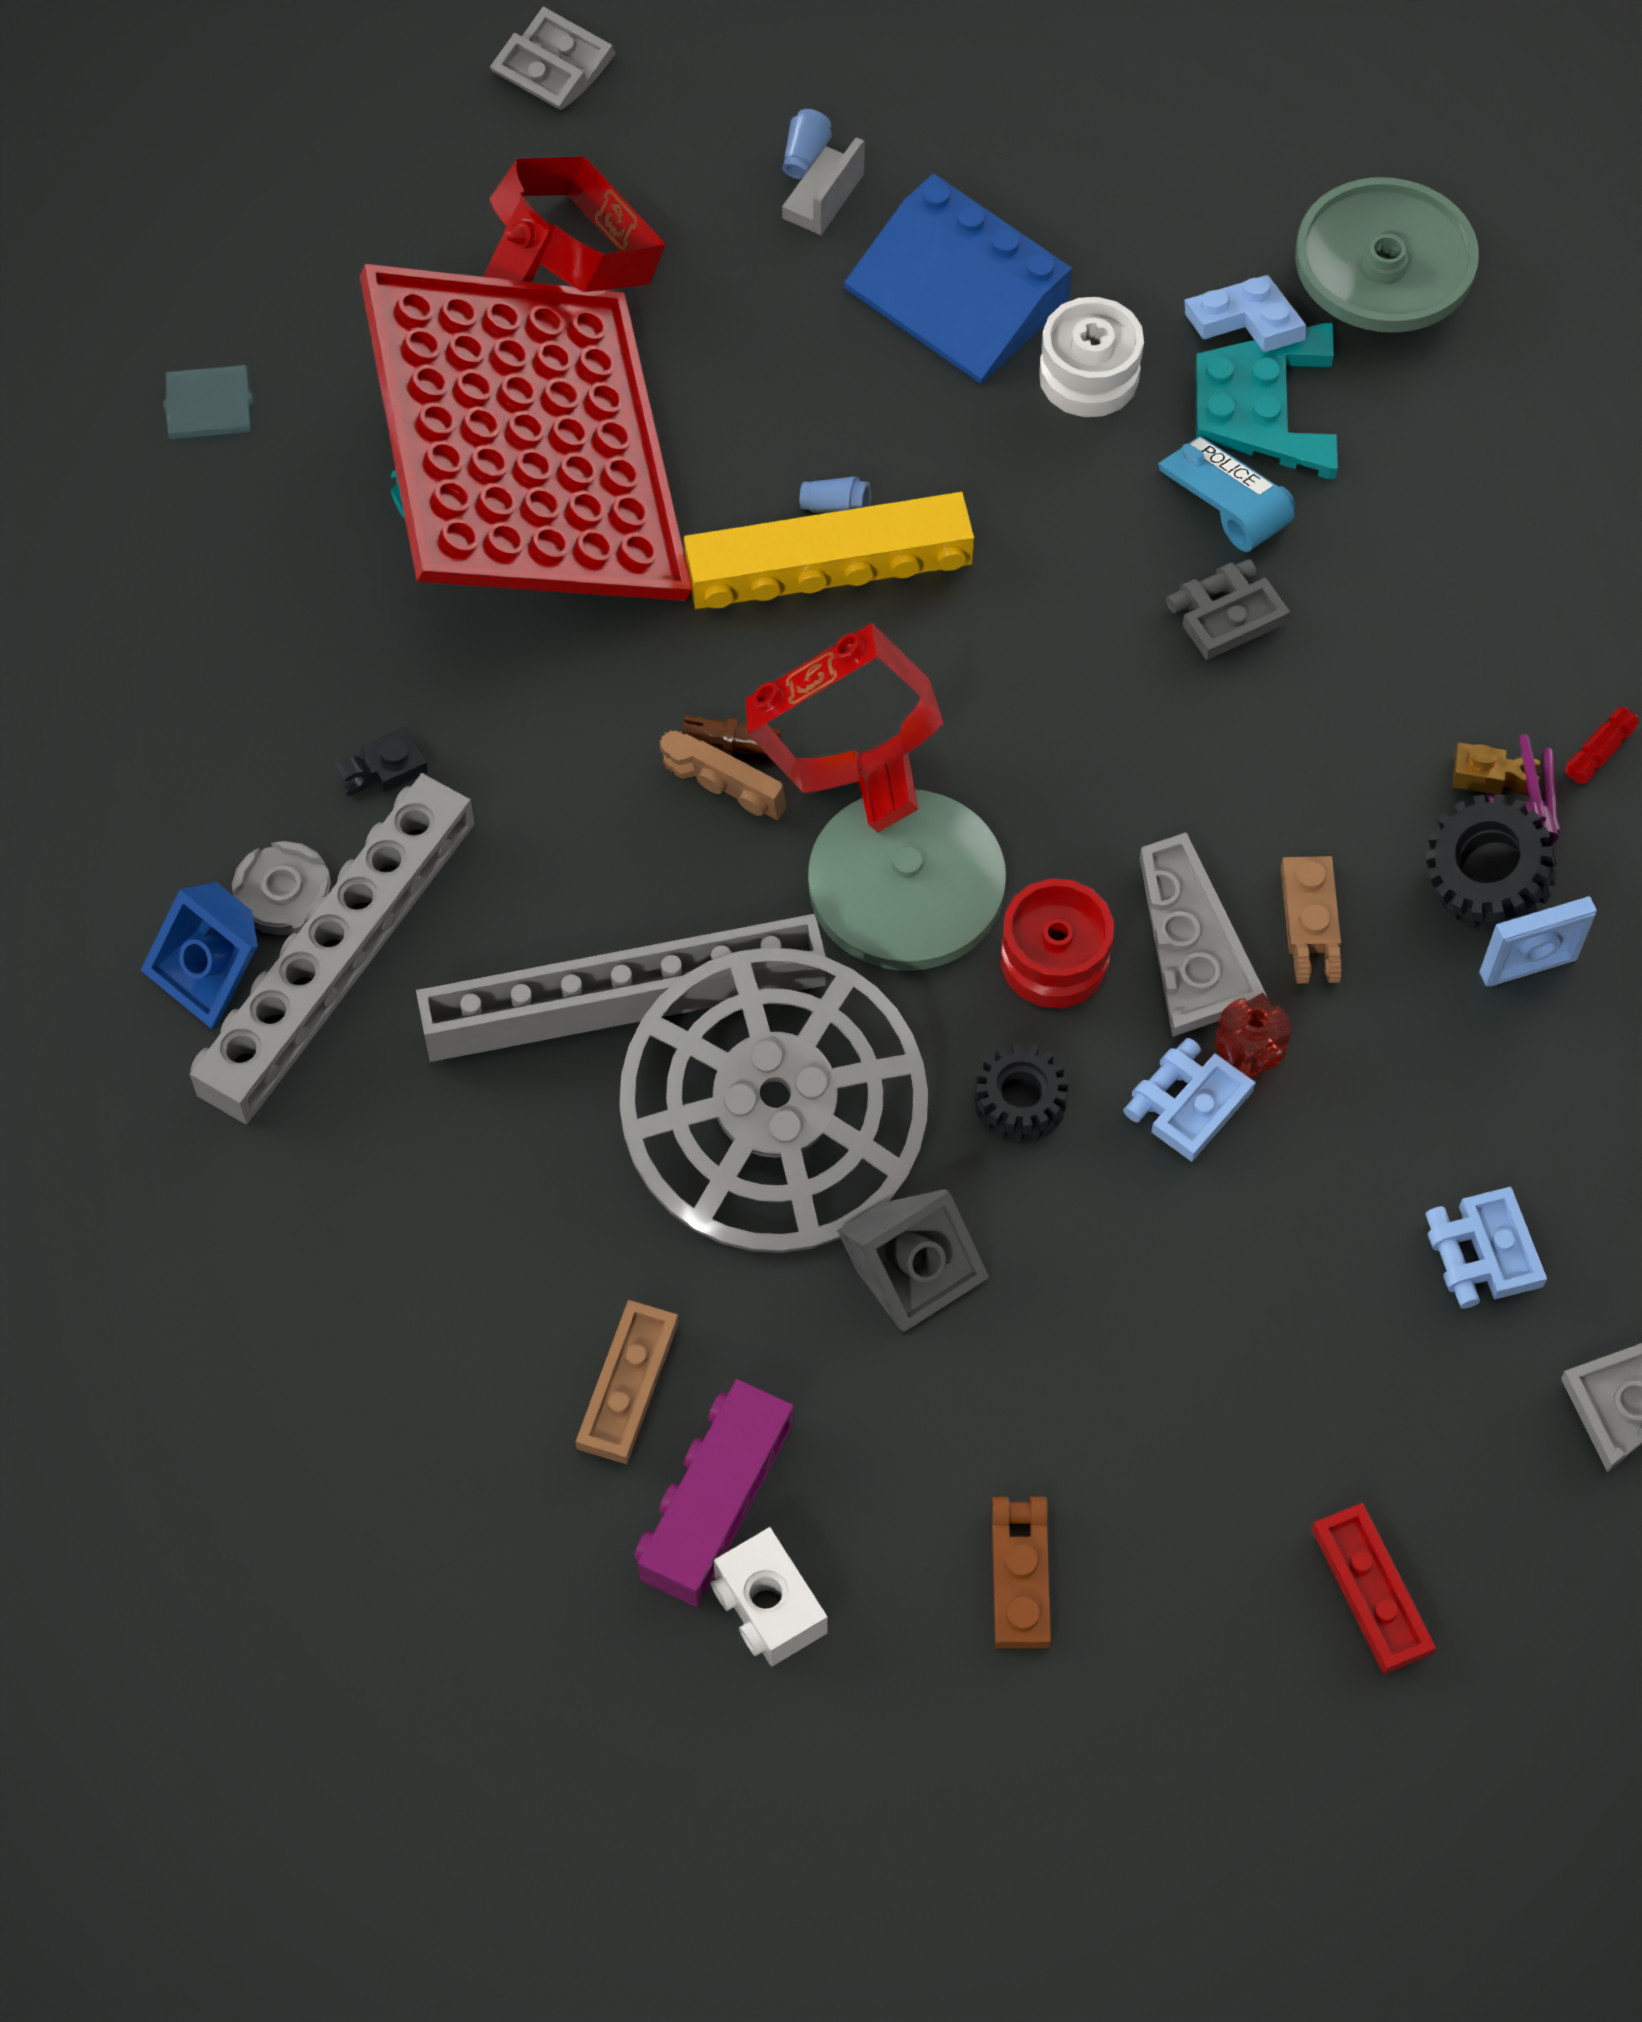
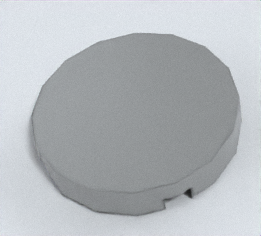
[232,841,332,936]

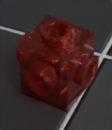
[1215,993,1292,1078]

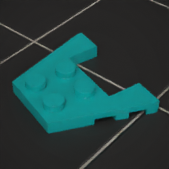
[1195,323,1338,479]

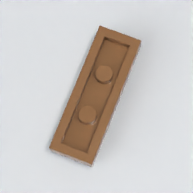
[575,1300,679,1465]

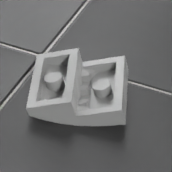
[490,7,616,110]

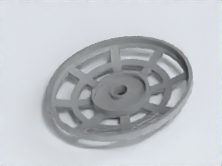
[619,948,928,1253]

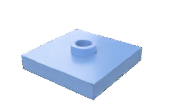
[1479,896,1597,987]

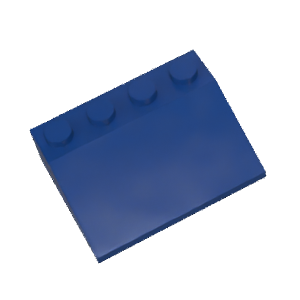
[844,173,1072,384]

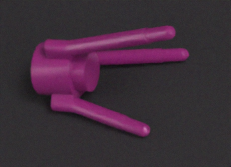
[1485,734,1561,844]

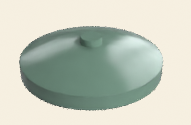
[1295,177,1479,332]
[808,789,1006,971]

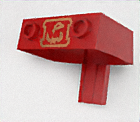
[483,157,666,293]
[746,623,944,833]

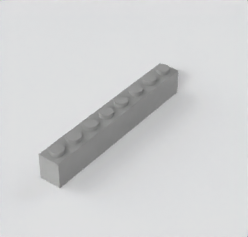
[416,914,826,1062]

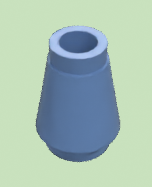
[782,109,832,179]
[799,476,871,514]

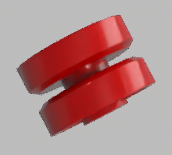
[1000,878,1114,1008]

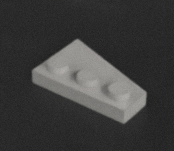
[1561,1343,1642,1472]

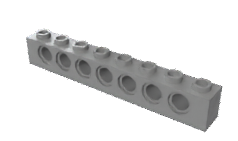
[190,773,475,1125]

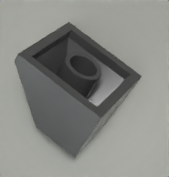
[837,1189,989,1332]

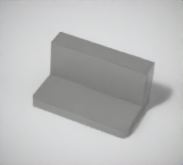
[782,137,865,235]

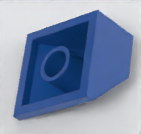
[140,882,257,1029]

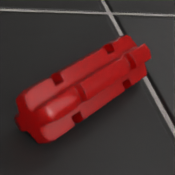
[1565,706,1639,785]

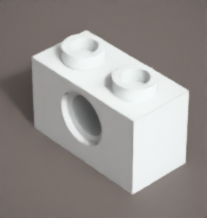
[711,1527,827,1667]

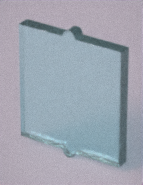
[162,365,253,439]

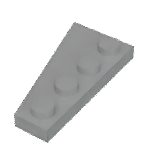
[1139,833,1267,1037]

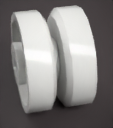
[1039,297,1144,417]

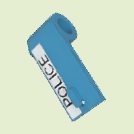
[1158,436,1296,552]

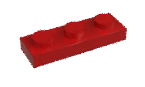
[1311,1503,1436,1675]

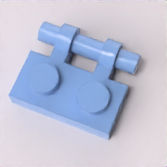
[1123,1038,1256,1162]
[1425,1187,1547,1309]

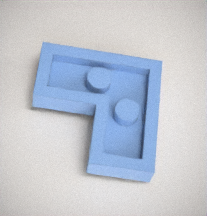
[1185,275,1306,352]

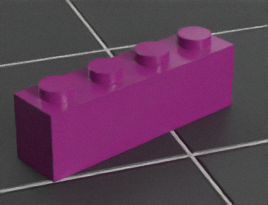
[634,1379,794,1608]

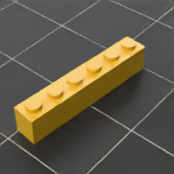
[684,492,974,609]

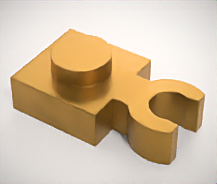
[1452,742,1540,796]

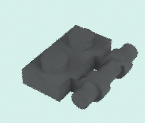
[1166,559,1290,660]

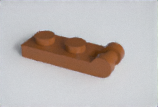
[992,1496,1051,1648]

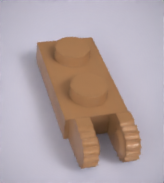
[659,730,787,820]
[1281,856,1341,983]

